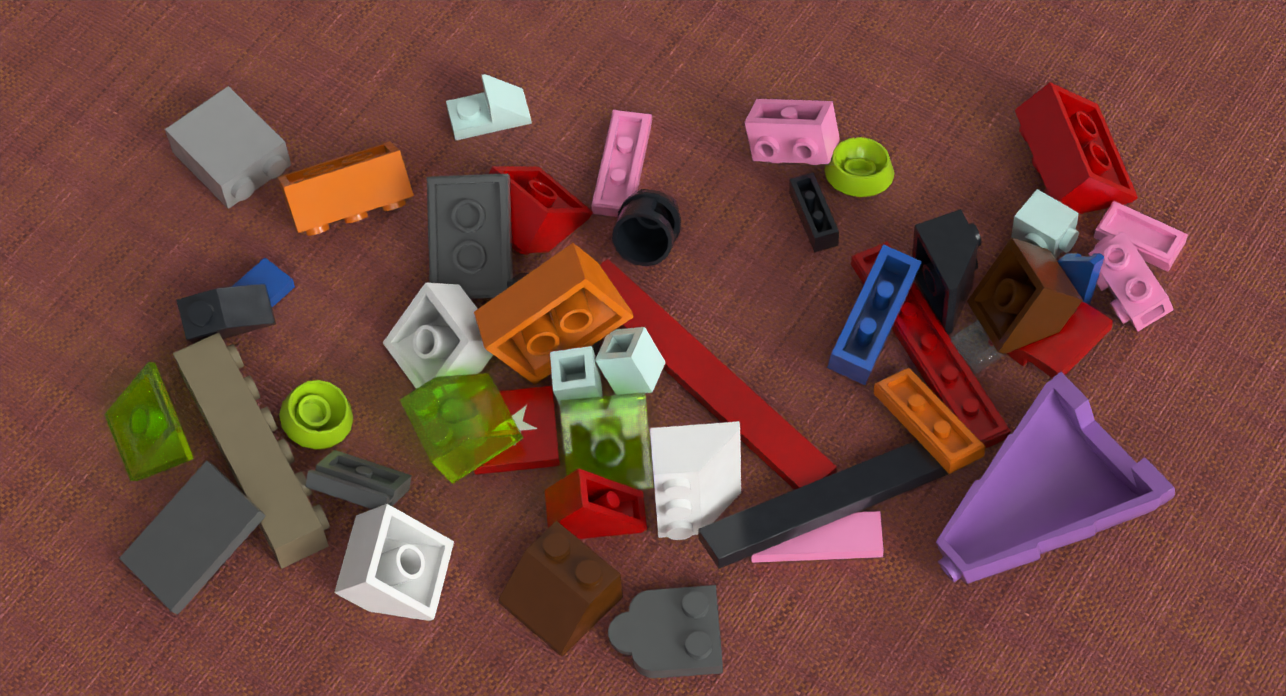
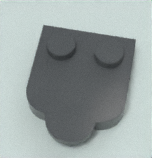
[608,585,723,678]

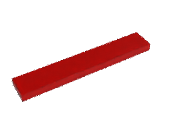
[851,241,1011,449]

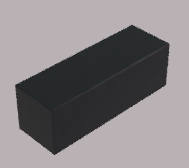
[789,172,839,253]

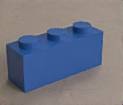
[827,244,922,385]

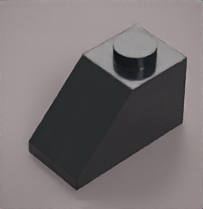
[176,284,276,344]

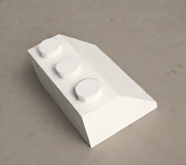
[650,421,741,540]

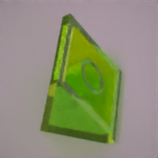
[104,362,194,481]

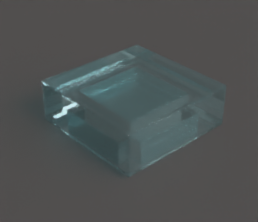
[950,320,1005,375]

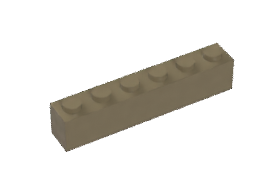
[173,332,330,569]

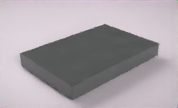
[427,173,513,299]
[119,460,266,615]

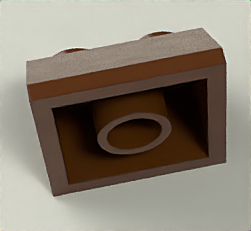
[967,238,1083,354]
[498,521,623,657]

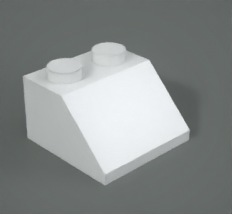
[383,283,493,401]
[334,504,454,621]

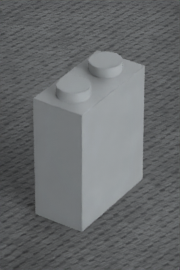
[165,86,291,209]

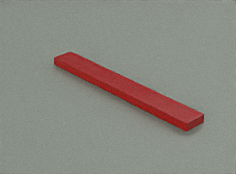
[600,259,837,490]

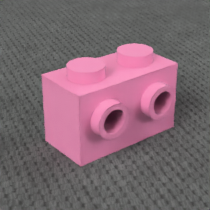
[745,99,840,165]

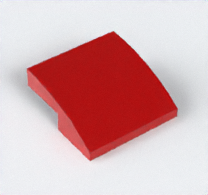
[991,301,1113,379]

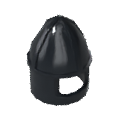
[612,189,681,266]

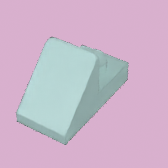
[446,74,532,141]

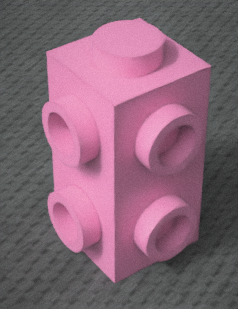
[1088,231,1174,332]

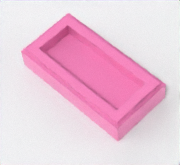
[1094,201,1188,272]

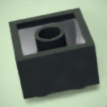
[912,209,981,334]

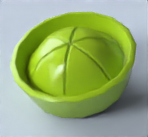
[824,137,895,197]
[279,380,353,450]

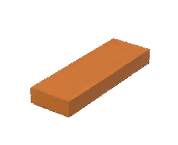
[874,367,985,474]

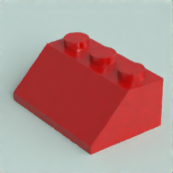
[1015,82,1138,215]

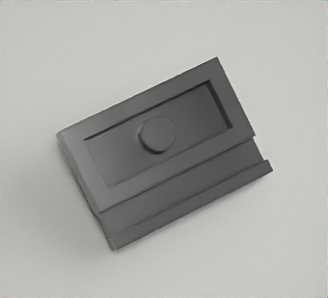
[306,450,412,509]

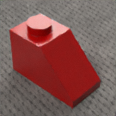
[545,468,647,539]

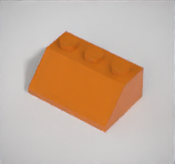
[277,141,414,236]
[474,243,634,385]

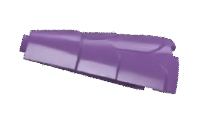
[936,372,1175,584]

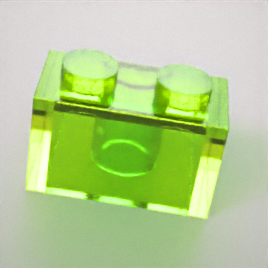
[400,373,524,484]
[560,392,654,489]

